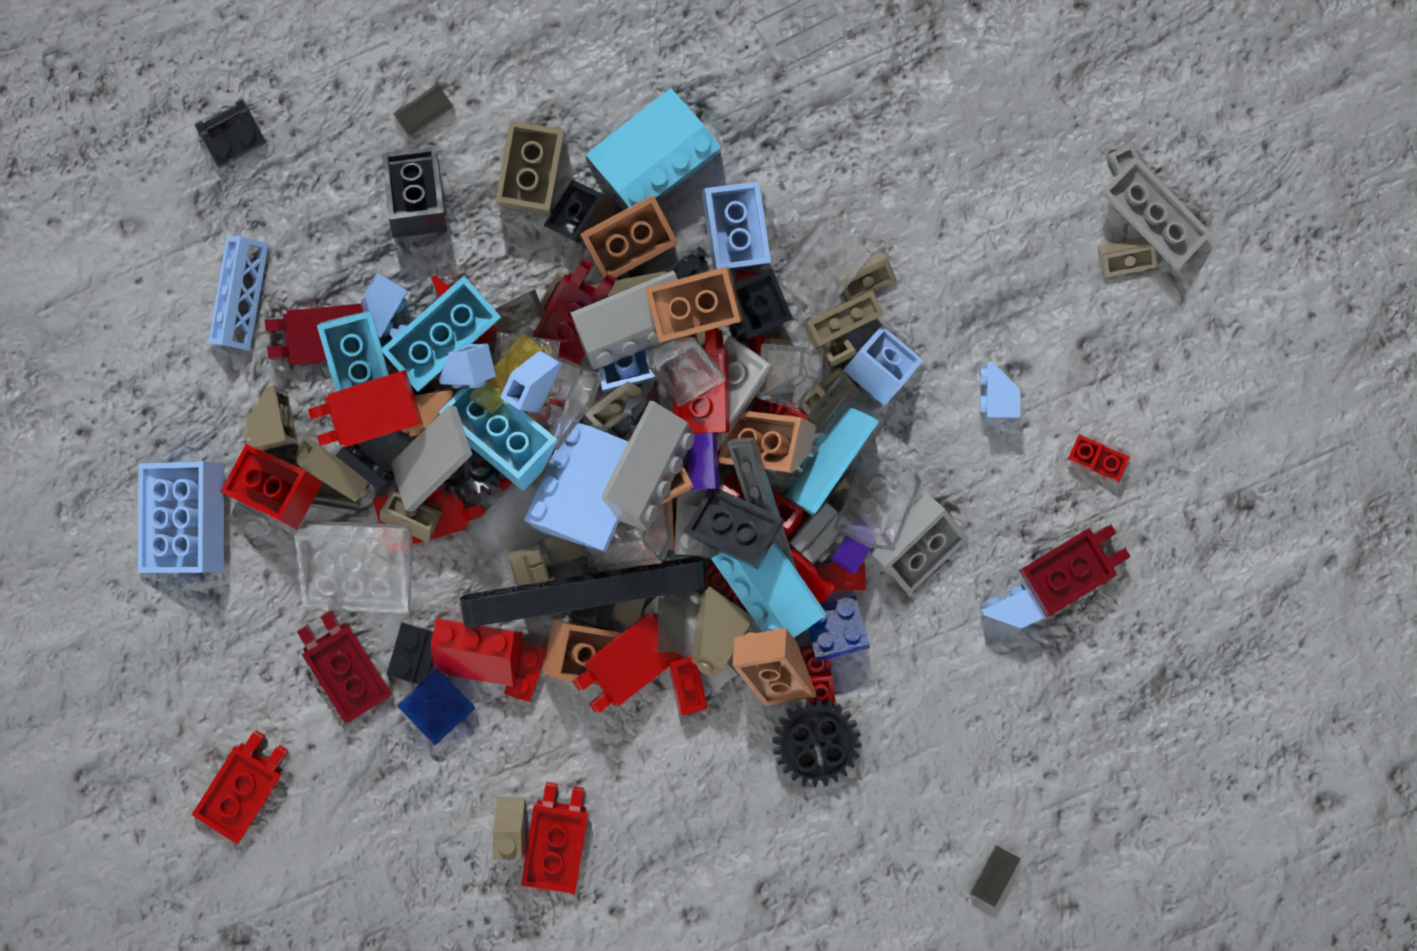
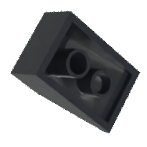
[382,146,447,238]

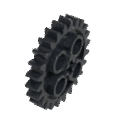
[435,447,507,501]
[772,697,862,787]

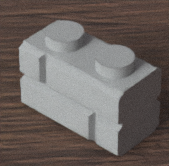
[789,502,850,564]

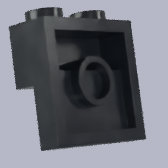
[729,268,793,342]

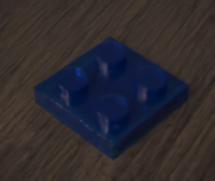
[808,595,870,662]
[397,667,476,745]

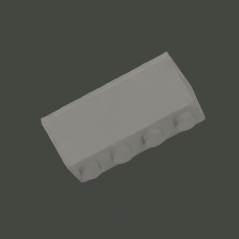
[571,270,677,370]
[601,401,695,531]

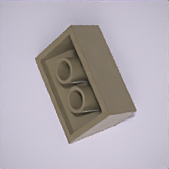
[244,385,299,452]

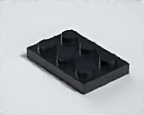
[684,489,784,570]

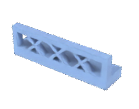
[208,236,269,350]

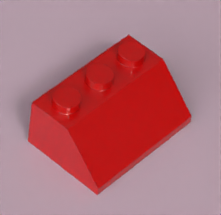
[431,618,523,686]

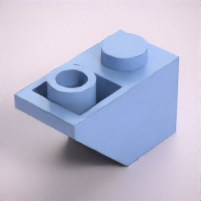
[360,274,407,338]
[439,344,496,388]
[500,351,562,413]
[979,362,1020,419]
[979,584,1046,628]

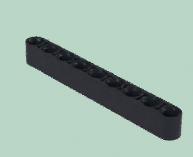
[459,557,707,627]

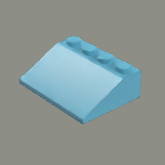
[585,88,721,208]
[784,406,879,516]

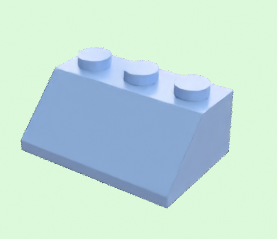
[702,181,771,272]

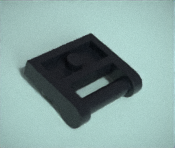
[194,98,267,168]
[335,444,395,490]

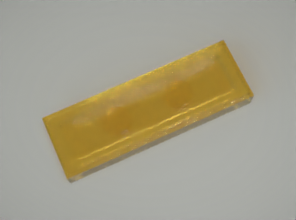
[470,334,545,414]

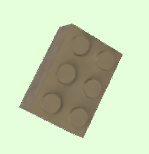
[495,120,566,215]

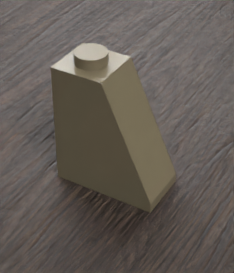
[291,435,369,502]
[691,587,753,677]
[493,797,526,860]

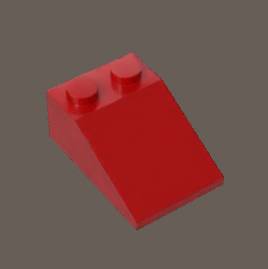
[220,444,323,530]

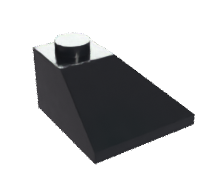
[544,180,623,243]

